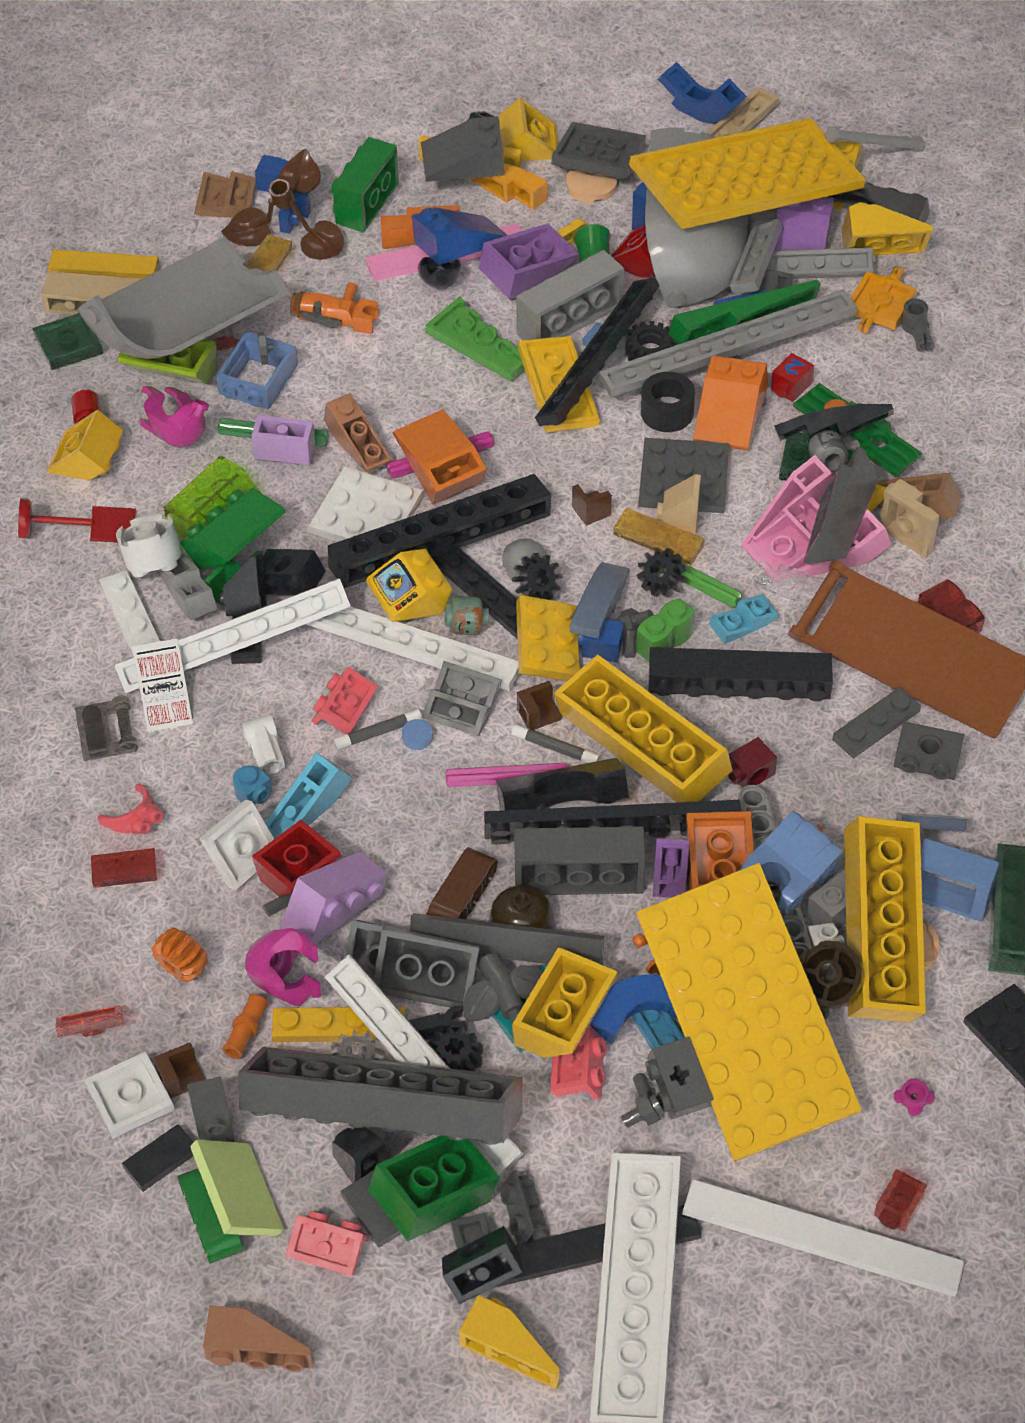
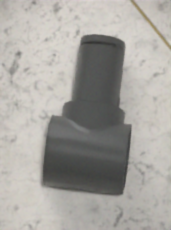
[901,298,934,351]

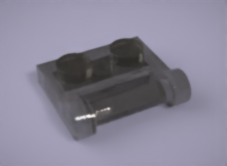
[75,695,138,761]

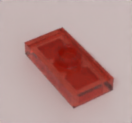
[91,848,157,888]
[55,1005,124,1037]

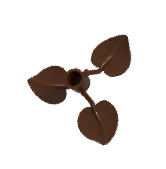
[221,149,344,260]

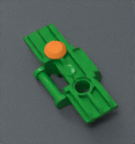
[793,383,923,477]

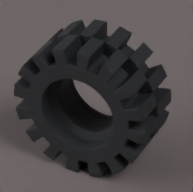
[625,321,675,361]

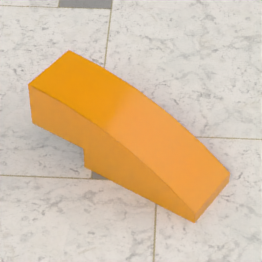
[470,163,548,210]

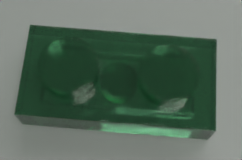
[779,432,811,481]

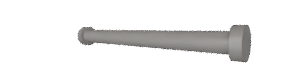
[825,126,924,152]

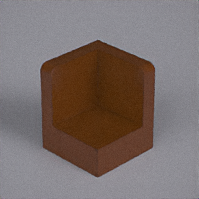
[572,484,612,526]
[517,681,562,730]
[153,1043,205,1099]

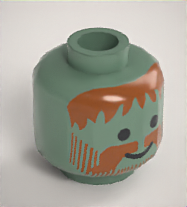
[444,596,489,635]

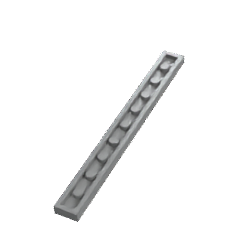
[599,289,857,398]

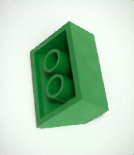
[180,488,286,570]

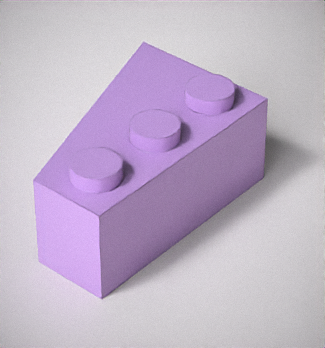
[280,851,387,945]

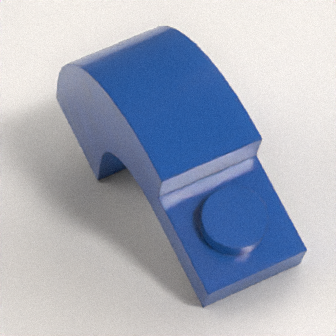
[658,62,747,123]
[255,154,311,234]
[589,974,678,1044]

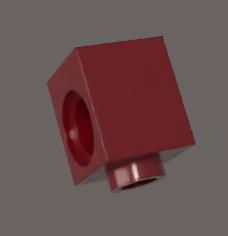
[728,737,777,788]

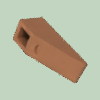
[324,393,392,473]
[203,1306,314,1372]

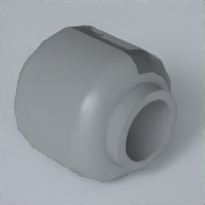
[808,430,849,472]

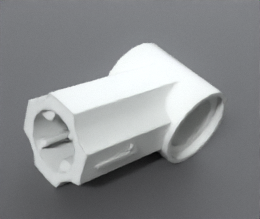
[241,715,285,776]

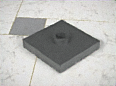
[341,1171,401,1248]

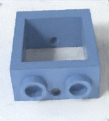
[216,331,298,410]
[921,838,1000,922]

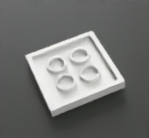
[309,466,423,541]

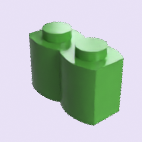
[636,598,695,662]

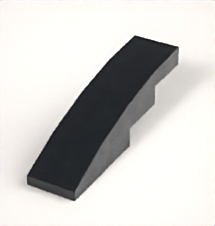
[774,404,894,441]

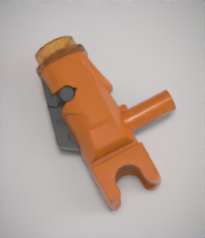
[290,282,379,334]

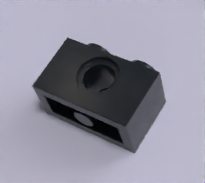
[263,549,326,596]
[442,1226,522,1305]

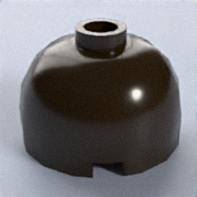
[489,884,554,929]
[800,940,864,1009]

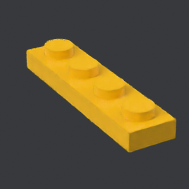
[272,1007,406,1042]

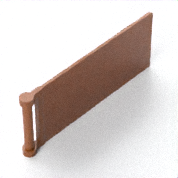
[788,560,1025,739]

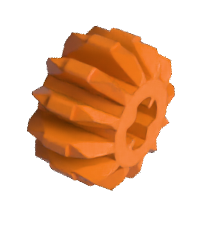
[151,927,209,982]

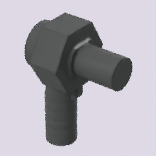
[616,608,654,658]
[621,1073,664,1128]

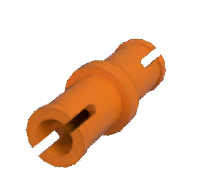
[222,994,268,1059]

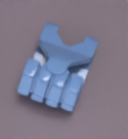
[740,811,845,915]

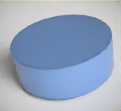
[402,719,433,750]

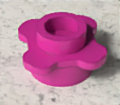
[893,1078,935,1116]

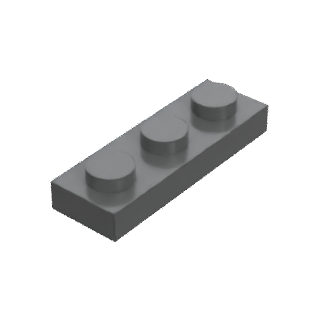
[832,687,921,759]

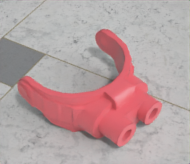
[97,783,164,834]

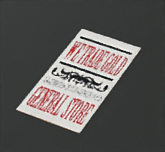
[132,638,193,732]

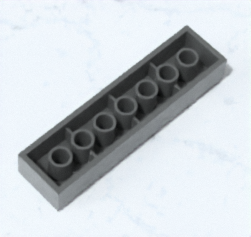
[238,1047,523,1145]

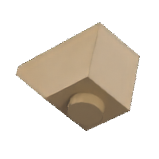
[656,474,701,534]

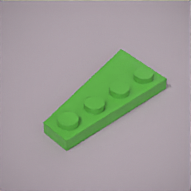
[425,296,525,381]

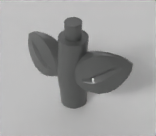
[463,953,543,1024]

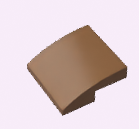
[194,171,256,218]

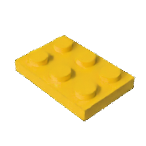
[516,595,580,681]

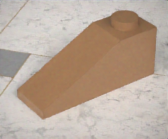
[876,472,962,519]

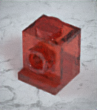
[874,1169,927,1232]

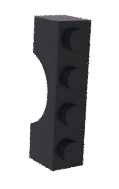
[496,758,629,811]

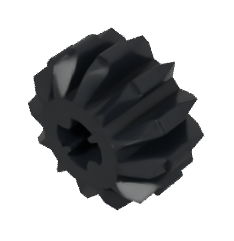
[637,547,688,597]
[511,553,563,600]
[429,1026,483,1072]

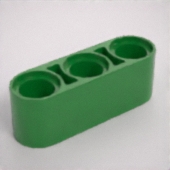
[177,1168,243,1264]

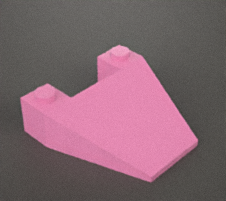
[742,455,892,584]

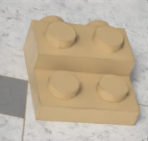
[880,479,939,559]

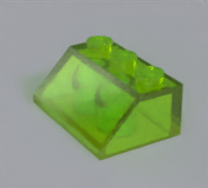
[164,455,261,539]

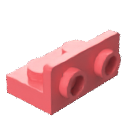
[311,666,378,734]
[550,1025,607,1099]
[285,1210,369,1276]

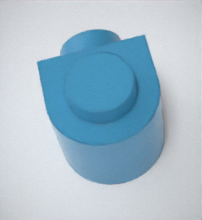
[233,765,272,805]

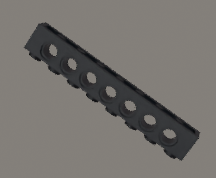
[328,474,551,589]

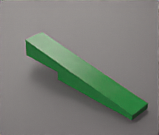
[668,279,821,345]

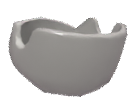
[502,539,546,580]

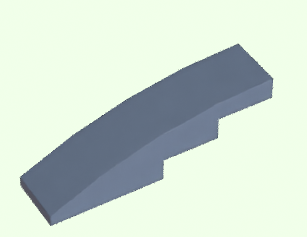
[570,562,630,639]

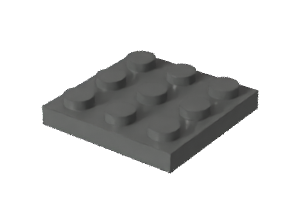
[551,122,646,179]
[638,437,729,513]

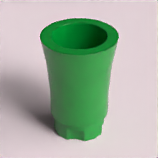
[574,224,611,262]

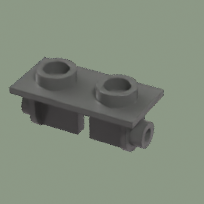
[500,1170,549,1244]

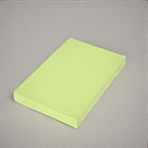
[190,1139,284,1236]

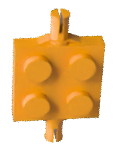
[850,266,917,333]

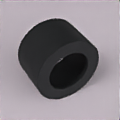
[641,372,695,432]

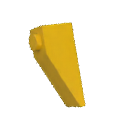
[459,1295,560,1389]

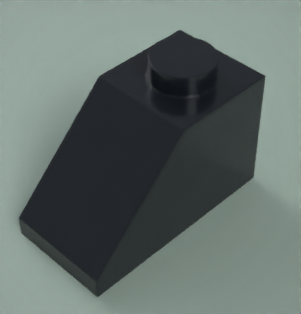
[220,551,267,616]
[332,1127,385,1183]

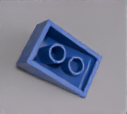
[412,208,507,265]

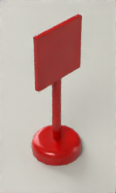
[18,498,136,543]

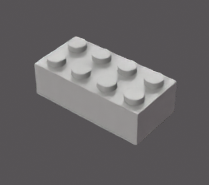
[516,250,624,340]

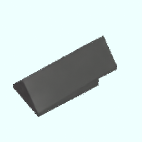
[803,447,880,564]
[345,919,480,1010]

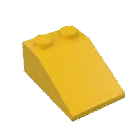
[841,202,933,256]

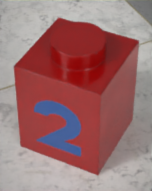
[770,353,814,402]

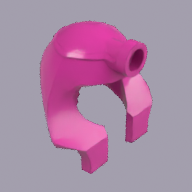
[140,386,209,448]
[245,928,321,1006]

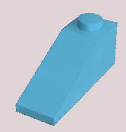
[265,752,353,839]

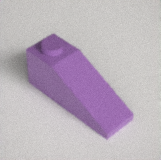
[653,838,689,898]

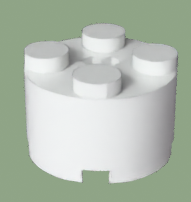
[116,513,183,577]

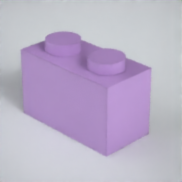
[252,415,315,465]

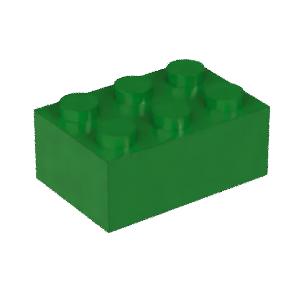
[331,137,399,233]
[368,1135,500,1242]

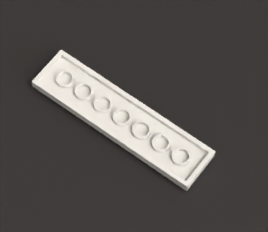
[589,1153,681,1423]

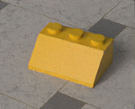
[512,947,618,1058]

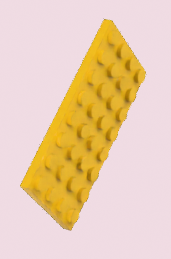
[629,117,866,229]
[636,863,862,1162]

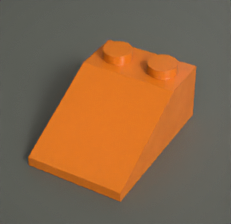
[693,355,769,451]
[686,811,754,891]

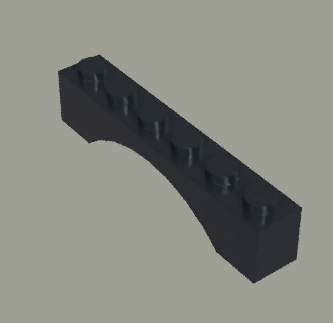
[827,182,930,223]

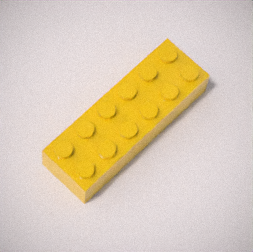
[554,654,733,802]
[844,816,926,1023]

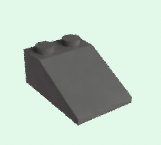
[421,116,504,182]

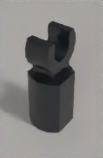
[408,1006,467,1040]

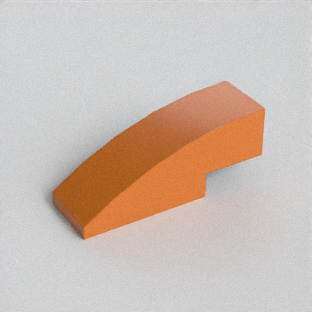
[381,205,460,249]

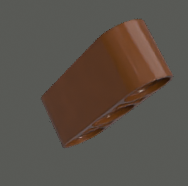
[426,847,498,919]

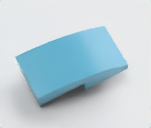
[709,594,779,644]

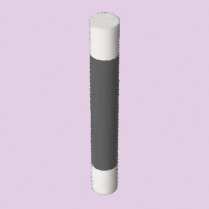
[333,709,422,750]
[511,724,600,763]

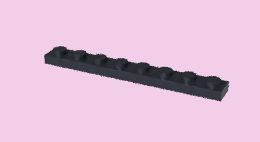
[535,277,660,426]

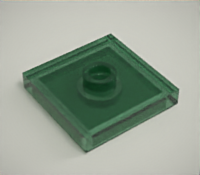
[32,313,103,370]

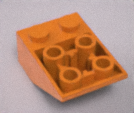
[393,409,487,505]

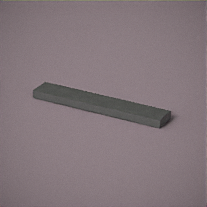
[410,913,604,965]

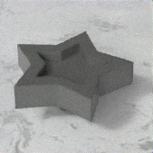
[257,332,274,365]

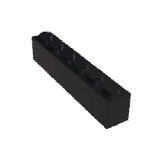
[648,647,833,701]

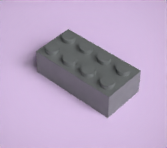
[514,825,645,895]

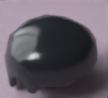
[417,257,461,288]

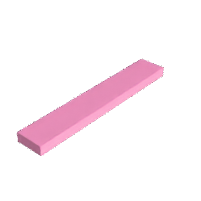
[365,223,521,282]

